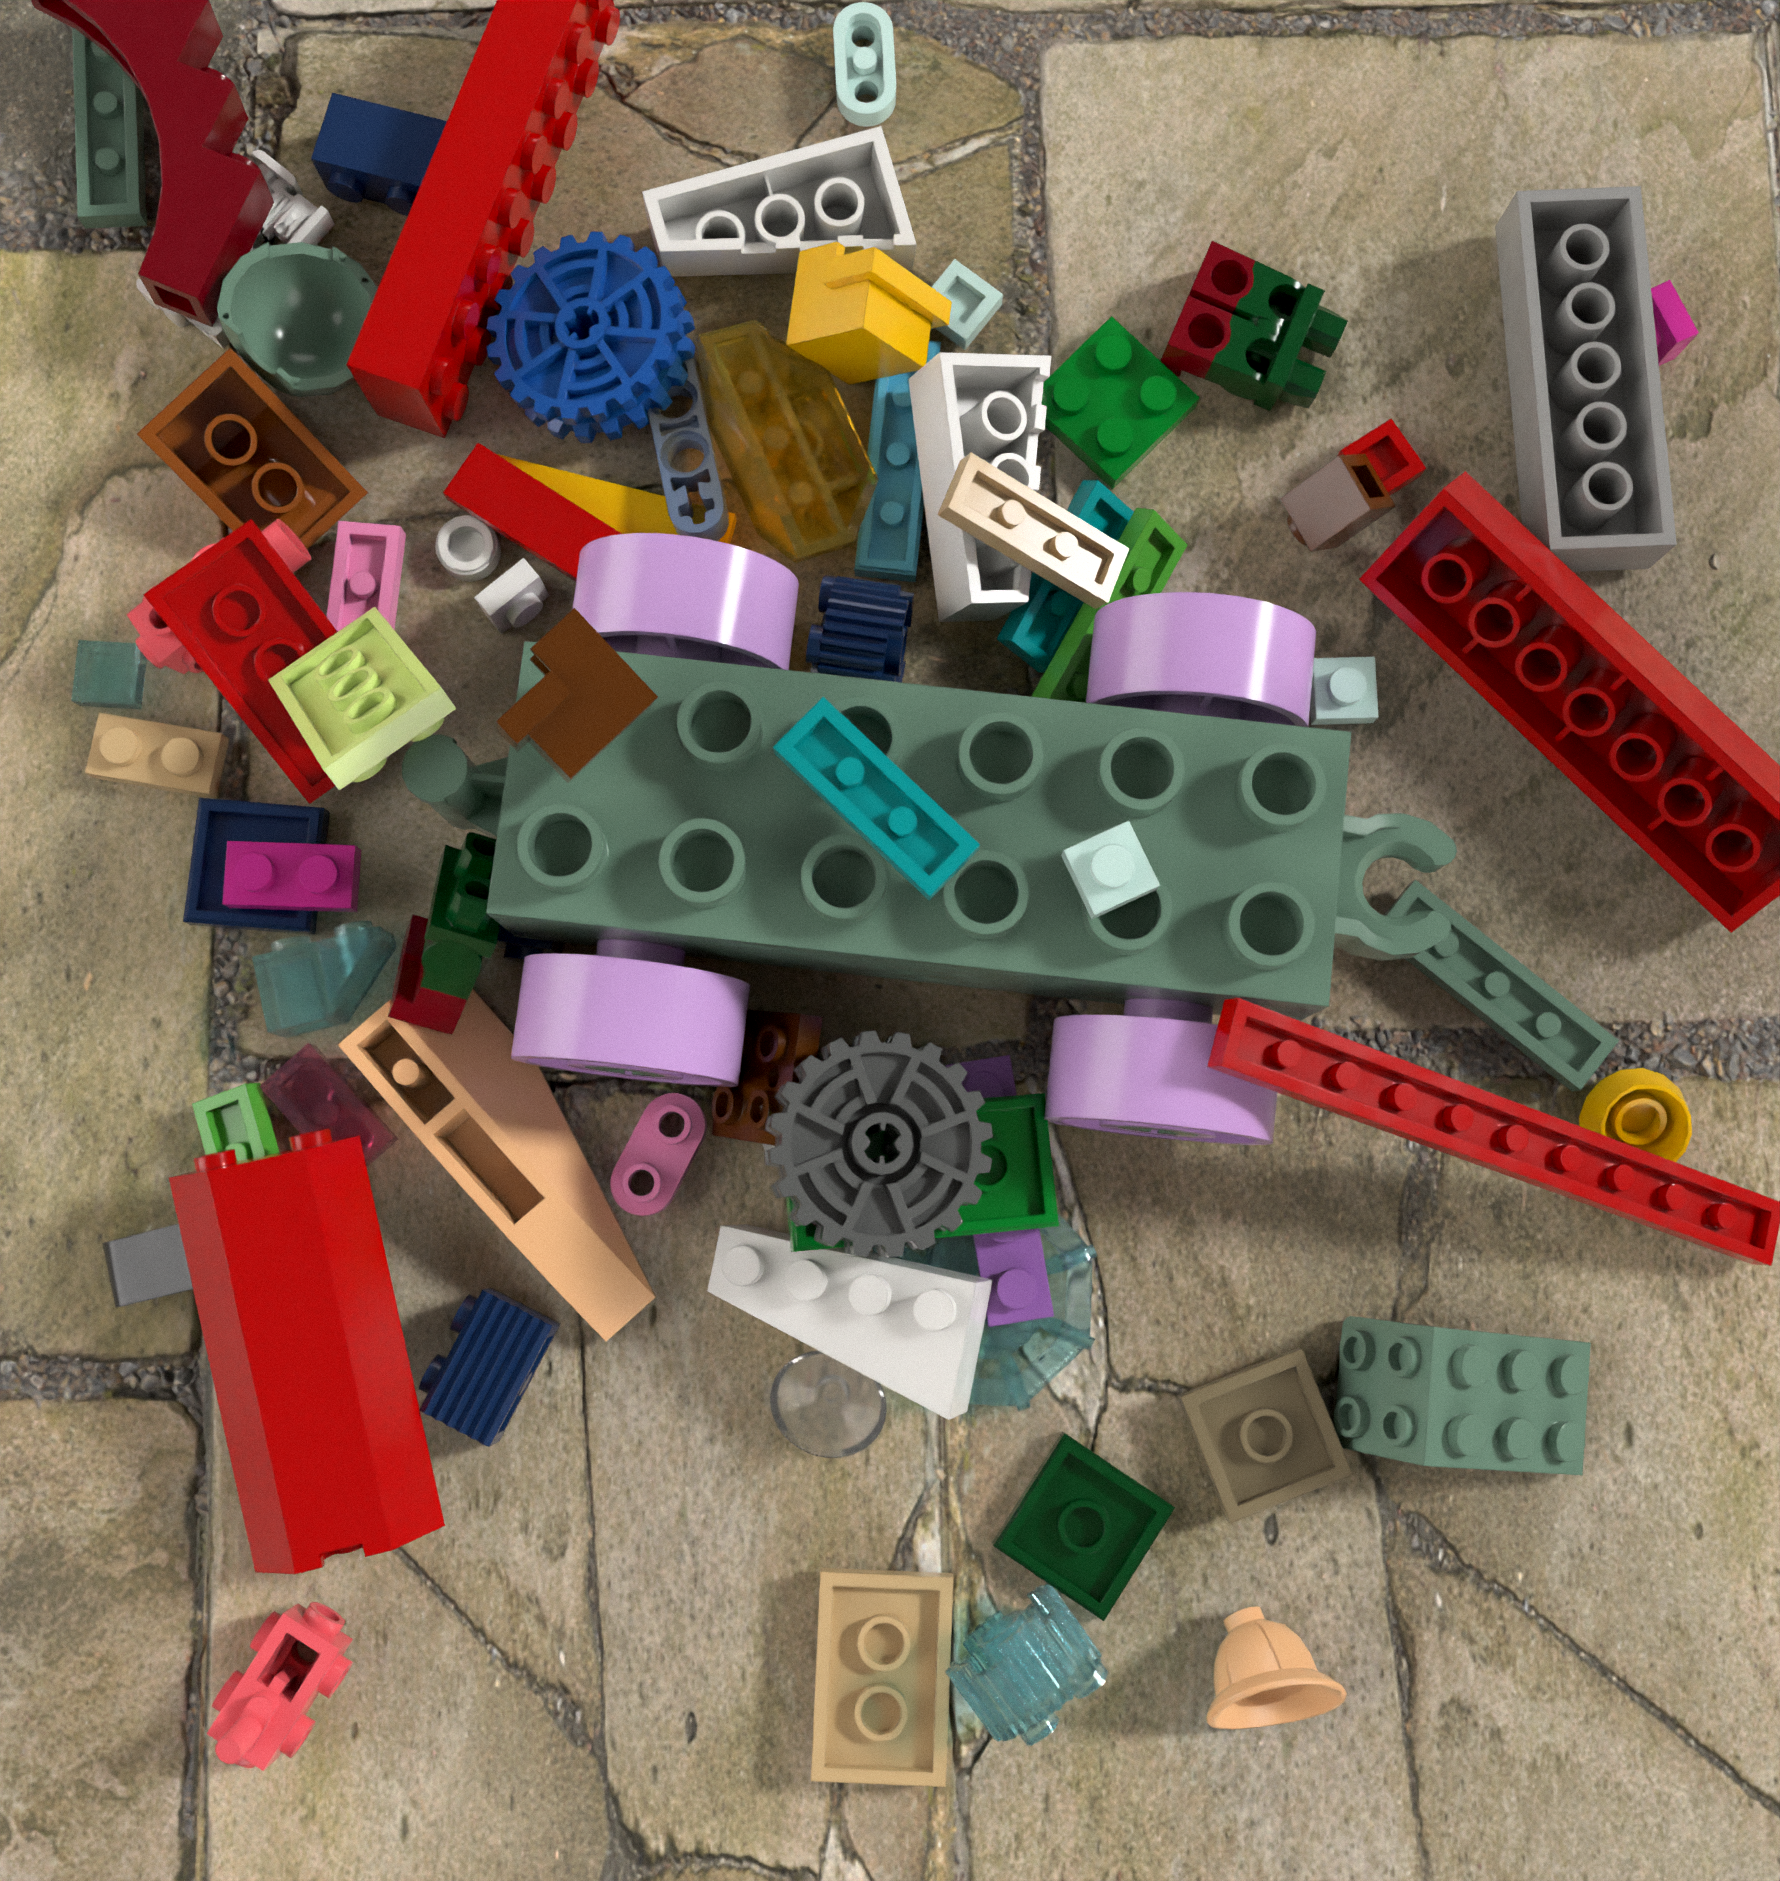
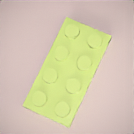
[268,607,456,790]

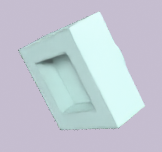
[932,259,1003,350]
[1310,657,1379,725]
[1061,821,1160,919]

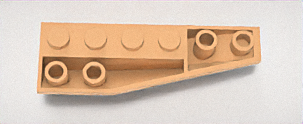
[338,989,656,1342]

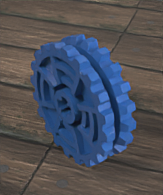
[486,232,695,443]

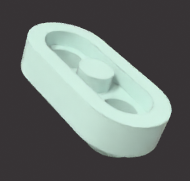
[833,2,896,127]

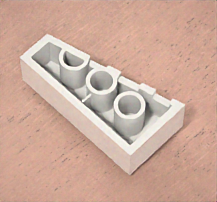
[707,1224,993,1420]

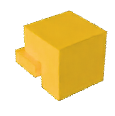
[786,242,952,385]

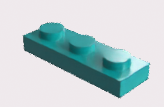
[997,480,1134,673]
[773,697,980,901]

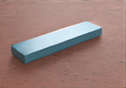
[854,341,941,582]

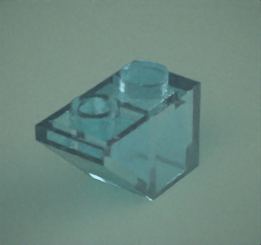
[252,921,397,1038]

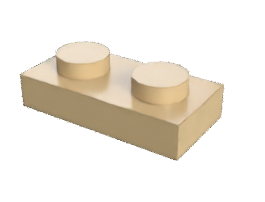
[85,712,229,799]

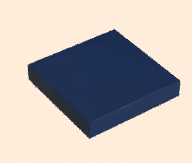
[183,798,330,935]

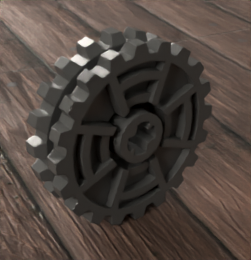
[763,1031,993,1258]

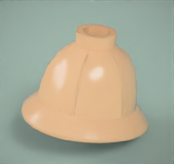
[1206,1606,1347,1730]

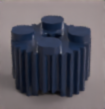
[806,575,914,682]

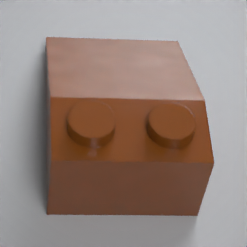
[137,348,368,549]

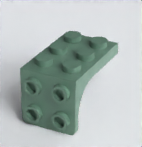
[1334,1316,1591,1476]

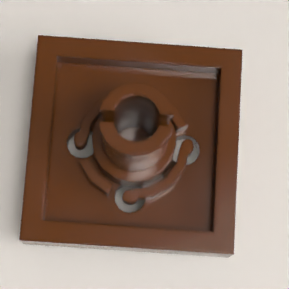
[711,1010,823,1146]

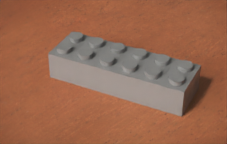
[1495,186,1677,572]

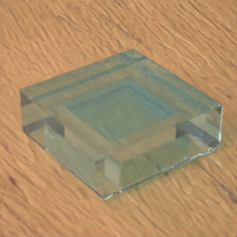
[71,640,147,710]

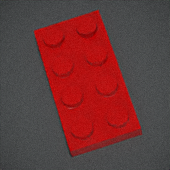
[143,519,338,804]

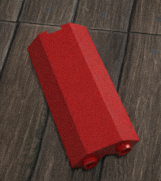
[169,1128,445,1574]

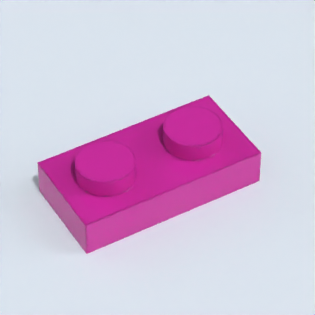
[222,841,362,912]

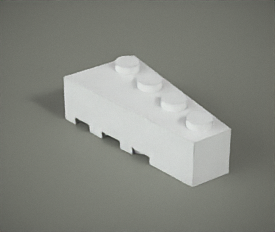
[642,126,917,277]
[908,352,1051,622]

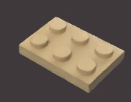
[811,1568,954,1787]

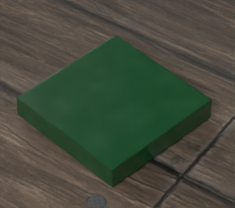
[992,1431,1175,1621]

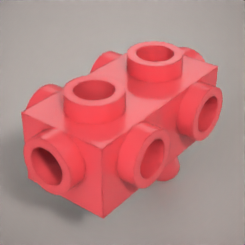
[207,1602,353,1771]

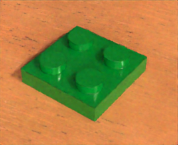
[1041,316,1200,490]

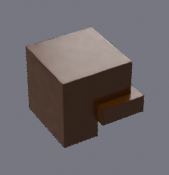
[496,608,658,783]

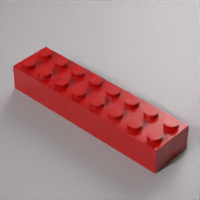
[346,0,620,438]
[1359,471,1780,933]

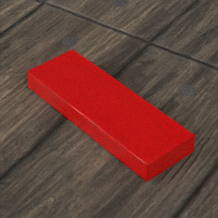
[443,443,621,582]

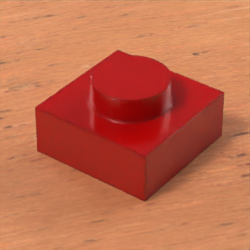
[1337,418,1426,496]

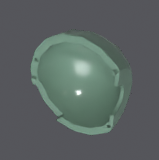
[217,242,378,397]

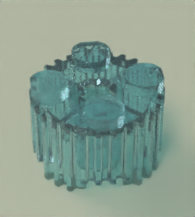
[945,1584,1109,1746]

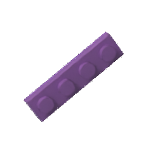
[945,1055,1054,1327]

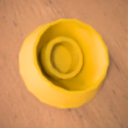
[1579,1068,1692,1162]

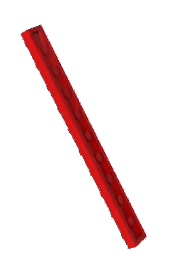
[1207,998,1780,1266]

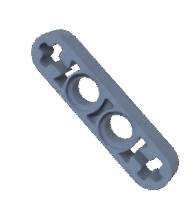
[648,334,729,541]

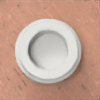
[435,515,501,582]

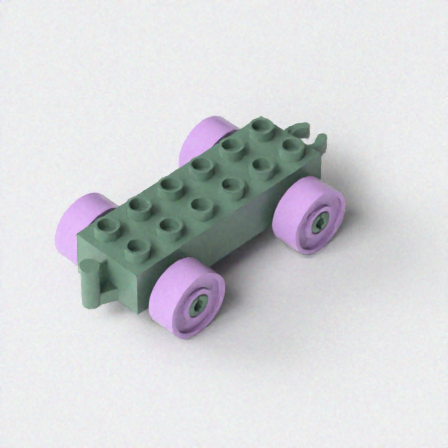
[402,533,1457,1145]

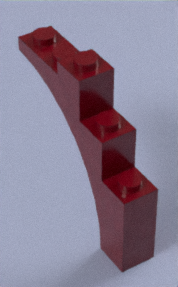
[31,0,274,327]

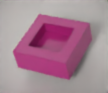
[1651,280,1699,366]

